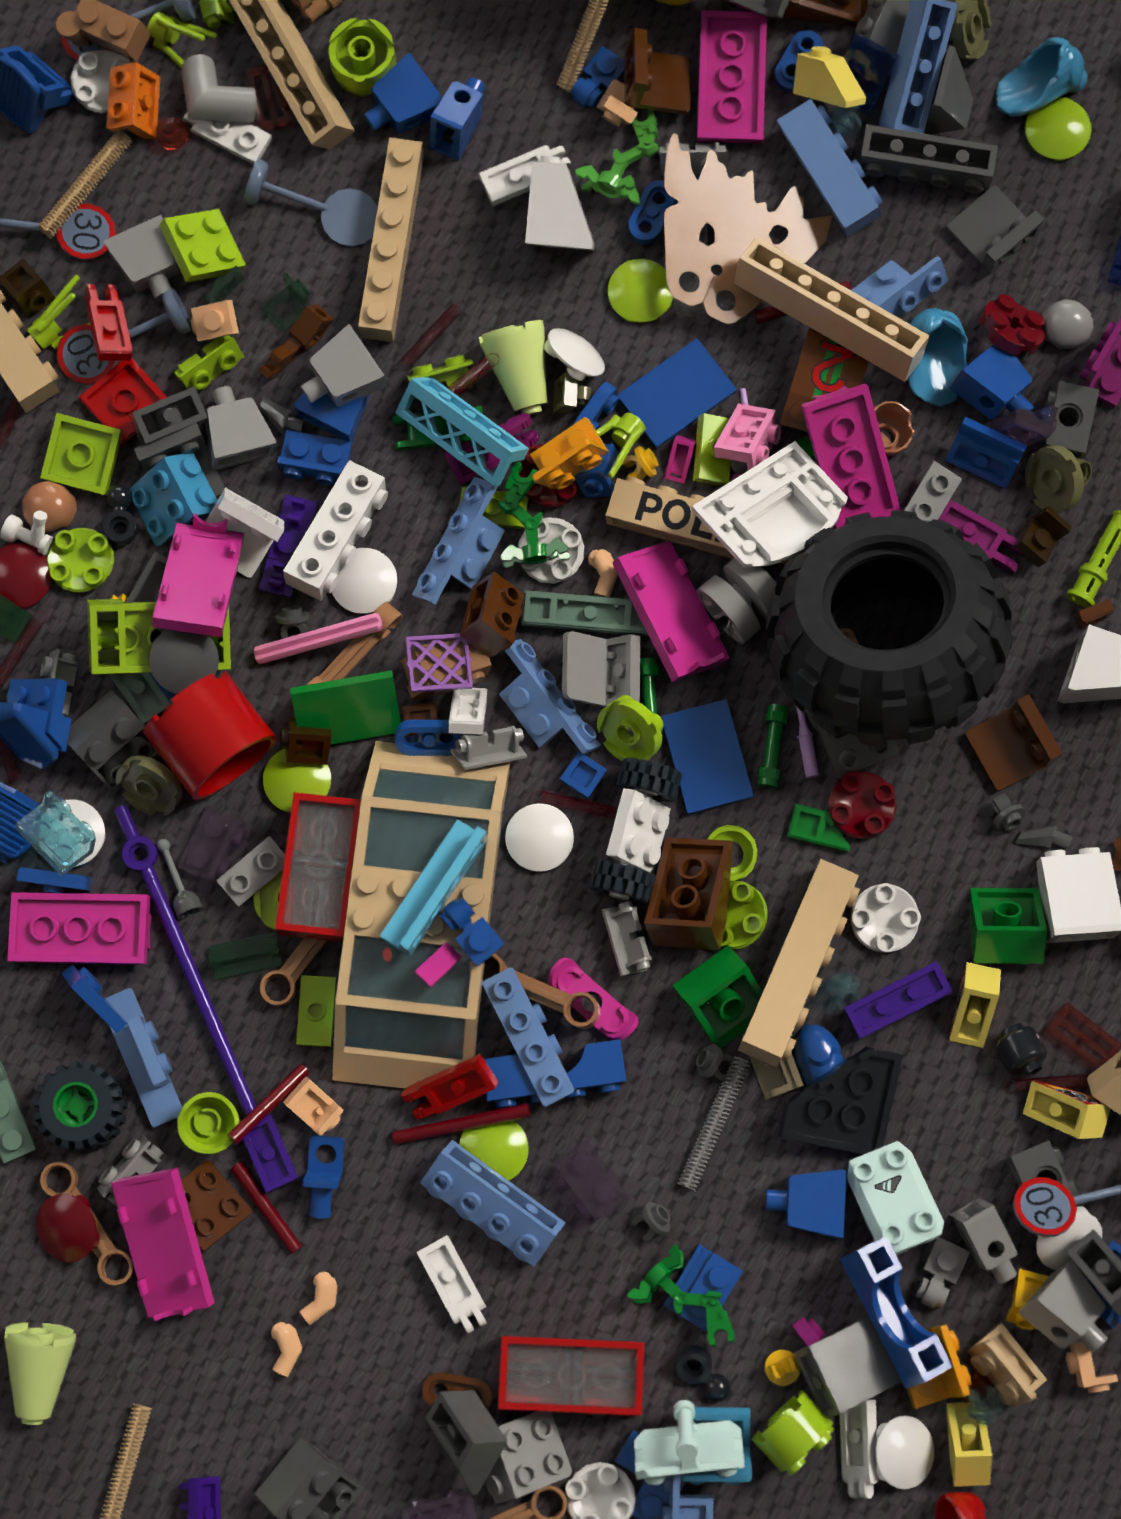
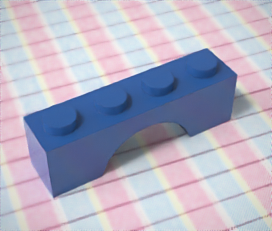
[484,1039,626,1108]
[840,1236,953,1389]

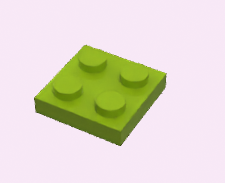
[159,209,246,282]
[40,413,124,495]

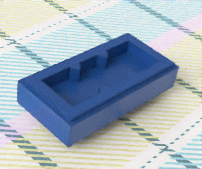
[17,867,92,893]

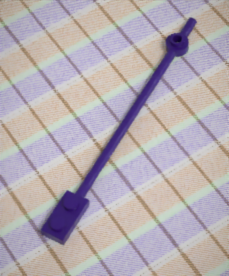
[114,805,299,1193]

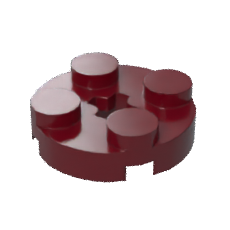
[979,294,1045,355]

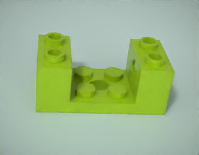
[87,599,231,674]

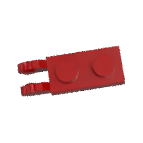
[85,284,133,361]
[400,1054,499,1120]

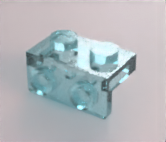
[15,791,96,876]

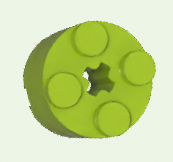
[329,18,396,96]
[752,1390,834,1476]

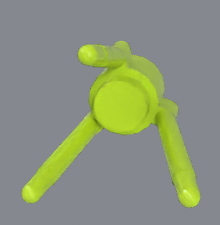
[147,11,217,69]
[27,275,90,350]
[596,412,646,478]

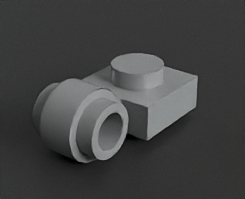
[915,1237,970,1309]

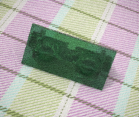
[208,931,283,980]

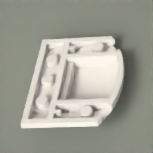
[691,441,848,568]

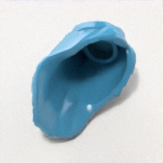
[996,37,1088,116]
[908,308,968,407]

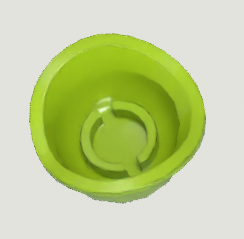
[177,1092,239,1154]

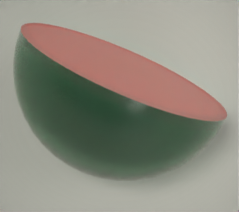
[383,948,395,962]

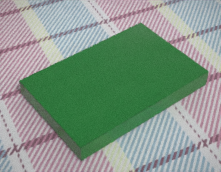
[290,670,401,745]

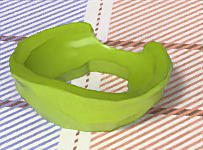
[707,825,758,882]

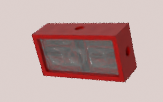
[275,792,361,943]
[498,1336,645,1416]

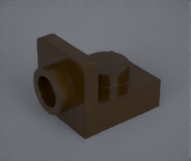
[0,258,55,318]
[1014,507,1072,568]
[279,716,332,765]

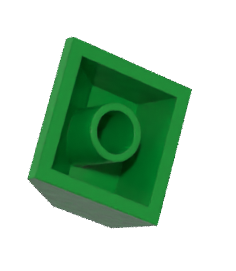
[970,888,1047,965]
[672,945,763,1048]

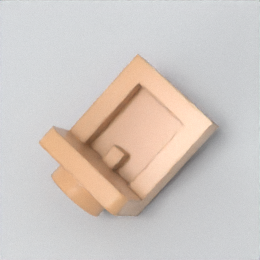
[596,80,638,127]
[191,300,239,341]
[283,1076,344,1136]
[1066,1342,1118,1393]

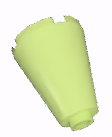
[478,320,547,415]
[4,1322,76,1425]

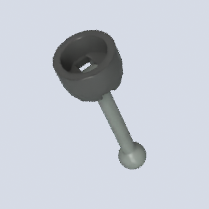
[156,839,203,919]

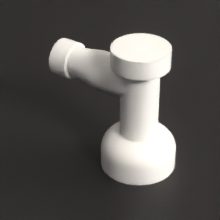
[0,511,54,555]

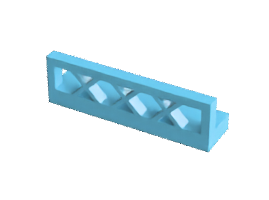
[396,376,529,486]
[380,819,487,957]

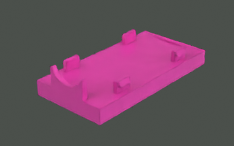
[697,10,767,144]
[801,383,901,529]
[152,513,244,637]
[612,541,730,682]
[7,892,152,965]
[111,1168,215,1321]

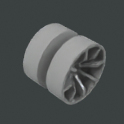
[697,558,777,644]

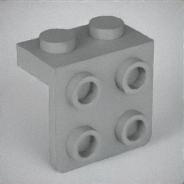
[562,631,640,707]
[486,1411,572,1504]

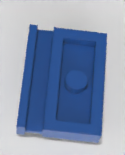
[945,417,1027,489]
[663,1244,743,1332]

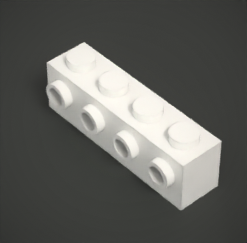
[283,460,388,601]

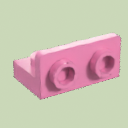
[714,404,781,470]

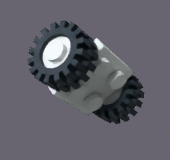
[589,758,682,904]

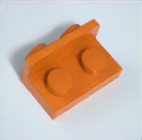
[107,62,160,139]

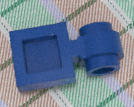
[571,46,624,109]
[440,897,505,968]

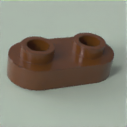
[422,1372,493,1410]

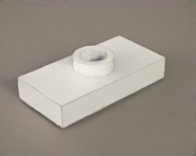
[449,688,487,734]

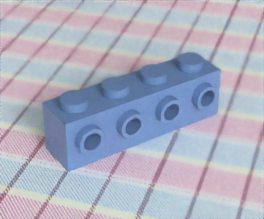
[878,0,958,134]
[777,99,883,237]
[420,1140,566,1267]

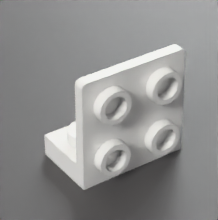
[206,488,284,578]

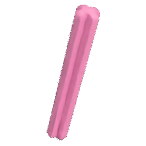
[253,613,383,664]

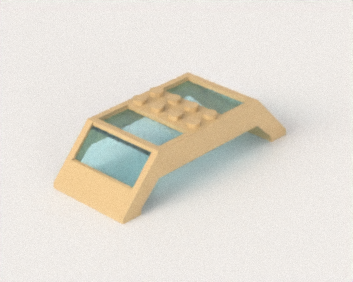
[333,741,510,1089]

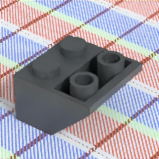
[67,690,156,794]
[426,1390,508,1495]
[255,1437,364,1519]

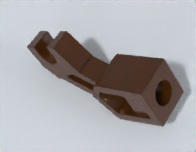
[258,304,334,379]

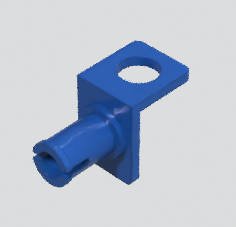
[302,1135,345,1219]

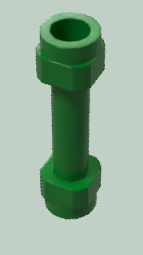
[640,658,663,734]
[758,704,788,788]

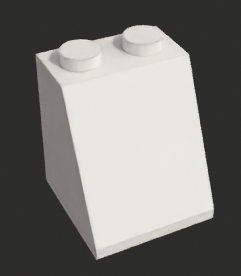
[525,156,595,251]
[1057,624,1121,703]
[1036,847,1121,943]

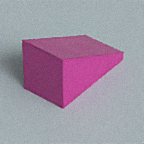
[664,435,696,484]
[415,942,462,989]

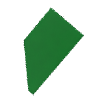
[787,803,850,853]

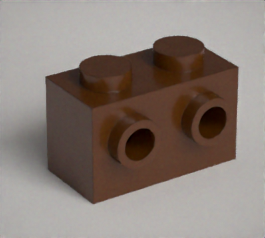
[460,572,524,658]

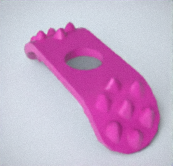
[548,957,639,1040]

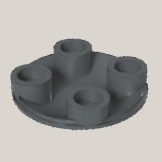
[149,629,219,694]

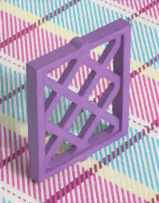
[405,633,473,693]

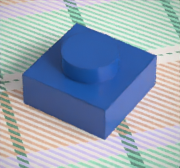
[560,751,607,800]

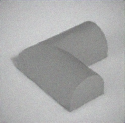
[181,54,256,122]

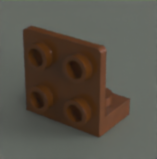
[624,28,690,115]
[965,694,1063,792]
[181,1160,252,1257]

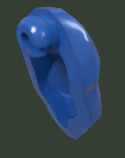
[794,1024,845,1086]

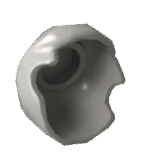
[1041,299,1094,350]

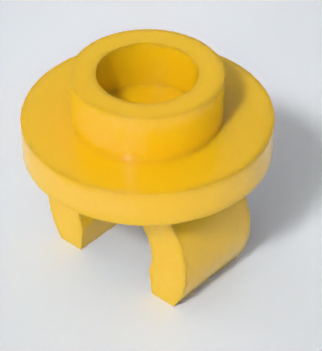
[622,446,659,480]
[765,1350,800,1386]

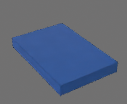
[617,338,737,450]
[661,699,754,815]

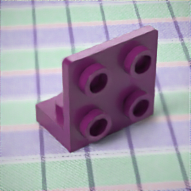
[1079,317,1121,409]

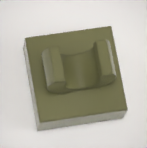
[553,372,591,414]

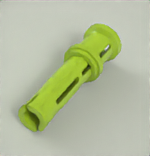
[1065,510,1121,608]

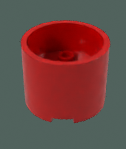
[143,671,277,800]

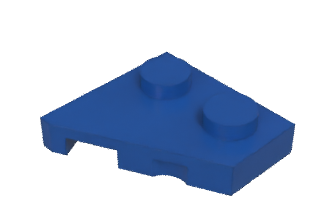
[62,964,128,1033]

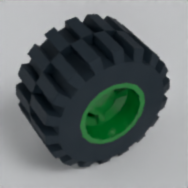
[33,1061,128,1153]

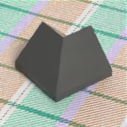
[924,45,973,135]

